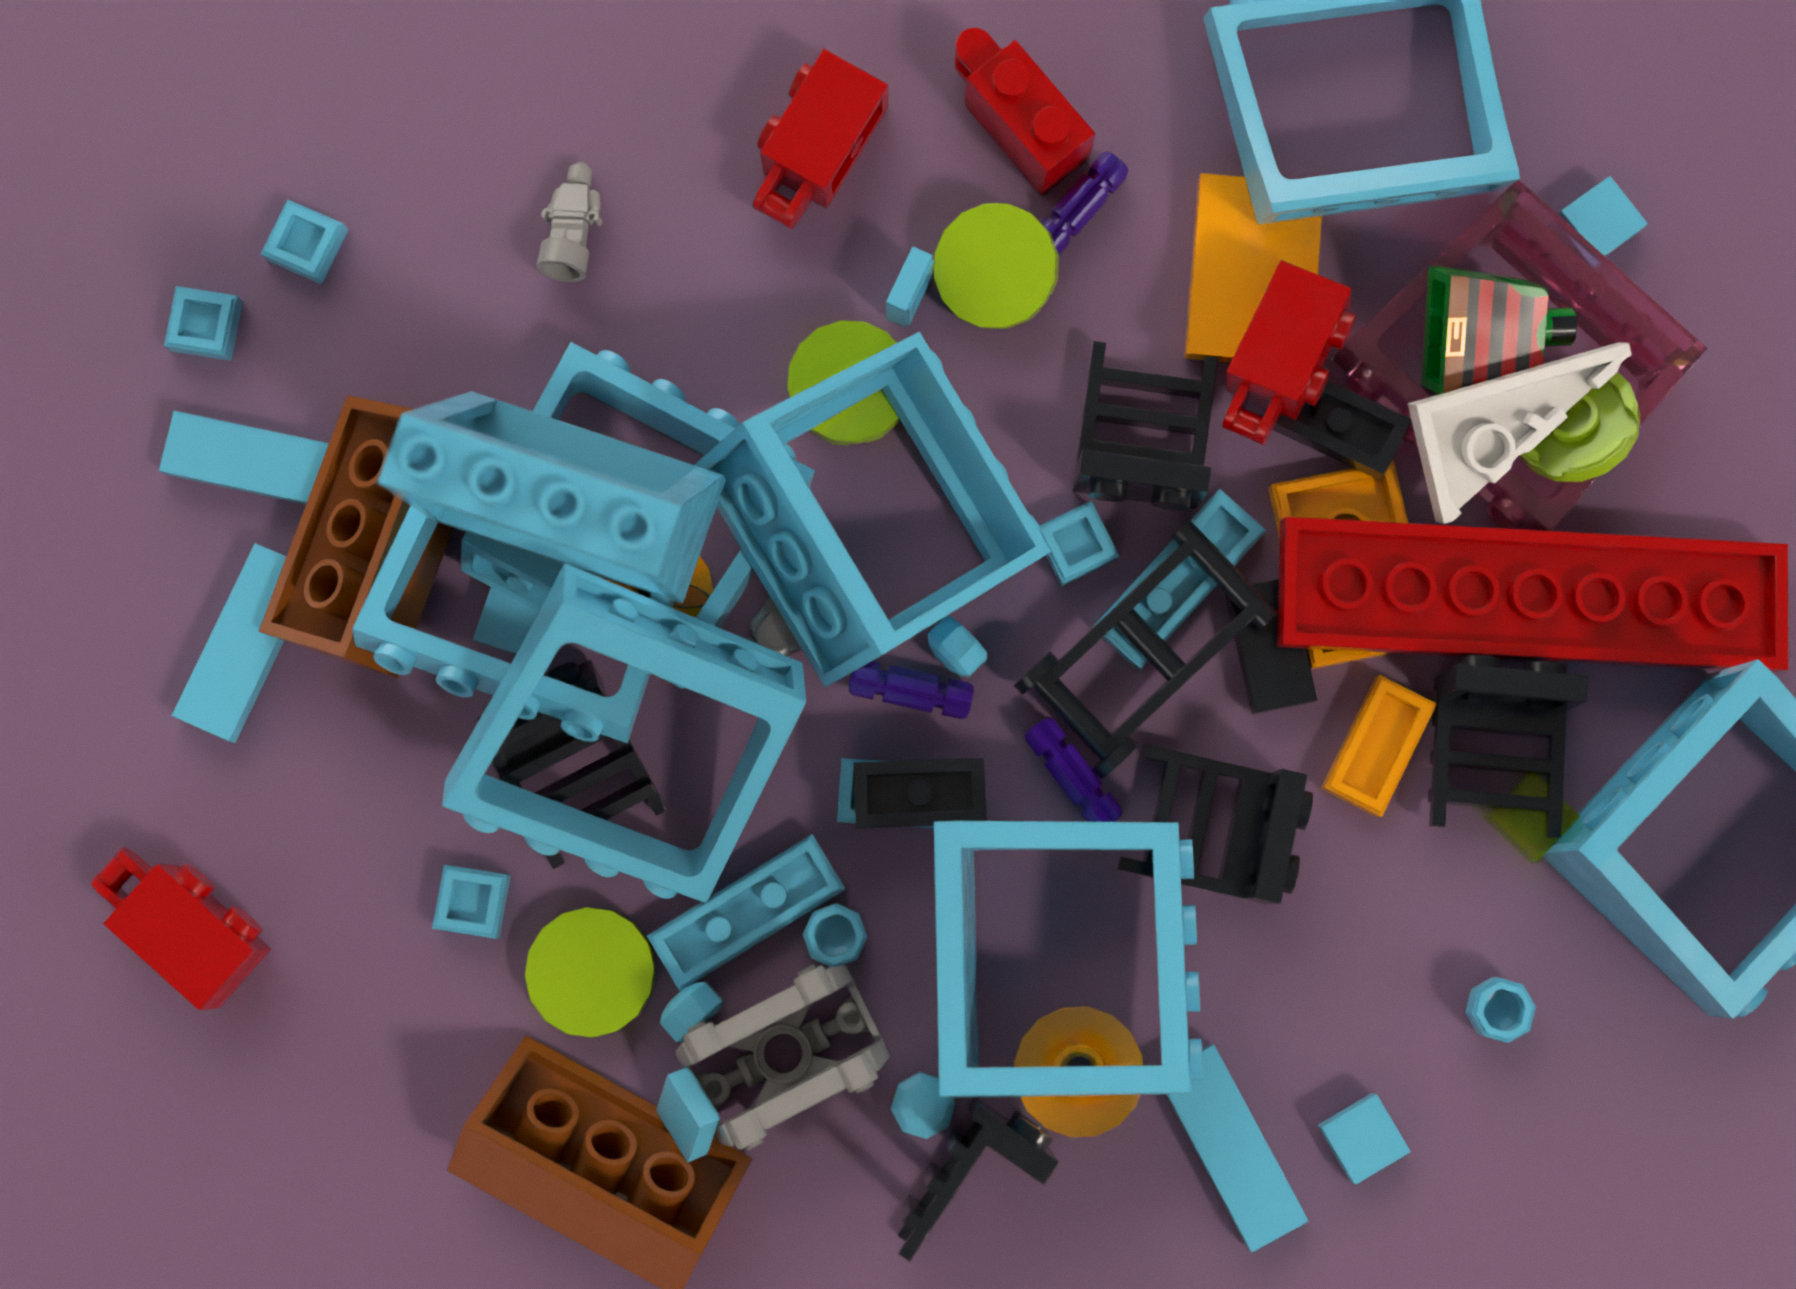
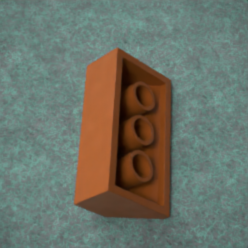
[258,395,454,678]
[447,1035,753,1289]

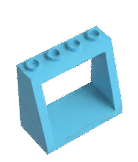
[695,331,1051,688]
[377,391,726,604]
[1539,659,1796,1019]
[934,821,1203,1098]

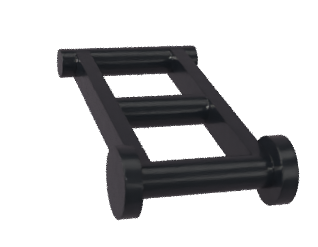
[1013,519,1278,779]

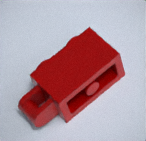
[954,28,1096,196]
[753,48,888,229]
[1222,260,1357,445]
[90,847,271,1011]

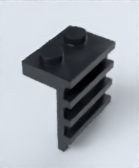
[1072,341,1218,511]
[1428,655,1588,839]
[477,659,667,869]
[1117,744,1313,904]
[898,1098,1059,1262]

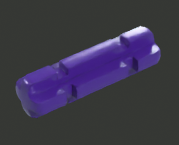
[1041,151,1128,255]
[848,661,974,720]
[1025,717,1123,822]

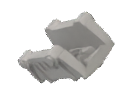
[675,964,891,1151]

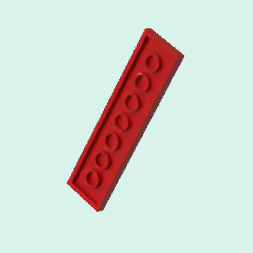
[1277,517,1788,673]

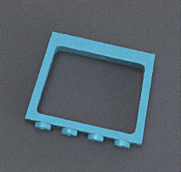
[1203,0,1520,225]
[461,342,815,689]
[352,506,674,744]
[442,563,806,903]

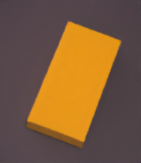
[1320,675,1437,818]

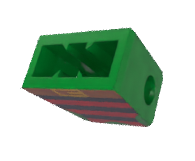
[1421,266,1577,395]

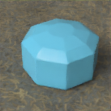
[927,616,988,678]
[803,903,868,968]
[1465,977,1536,1043]
[660,982,724,1043]
[891,1071,956,1139]

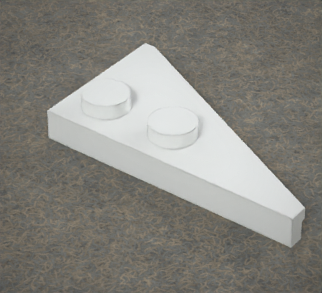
[1408,342,1632,524]

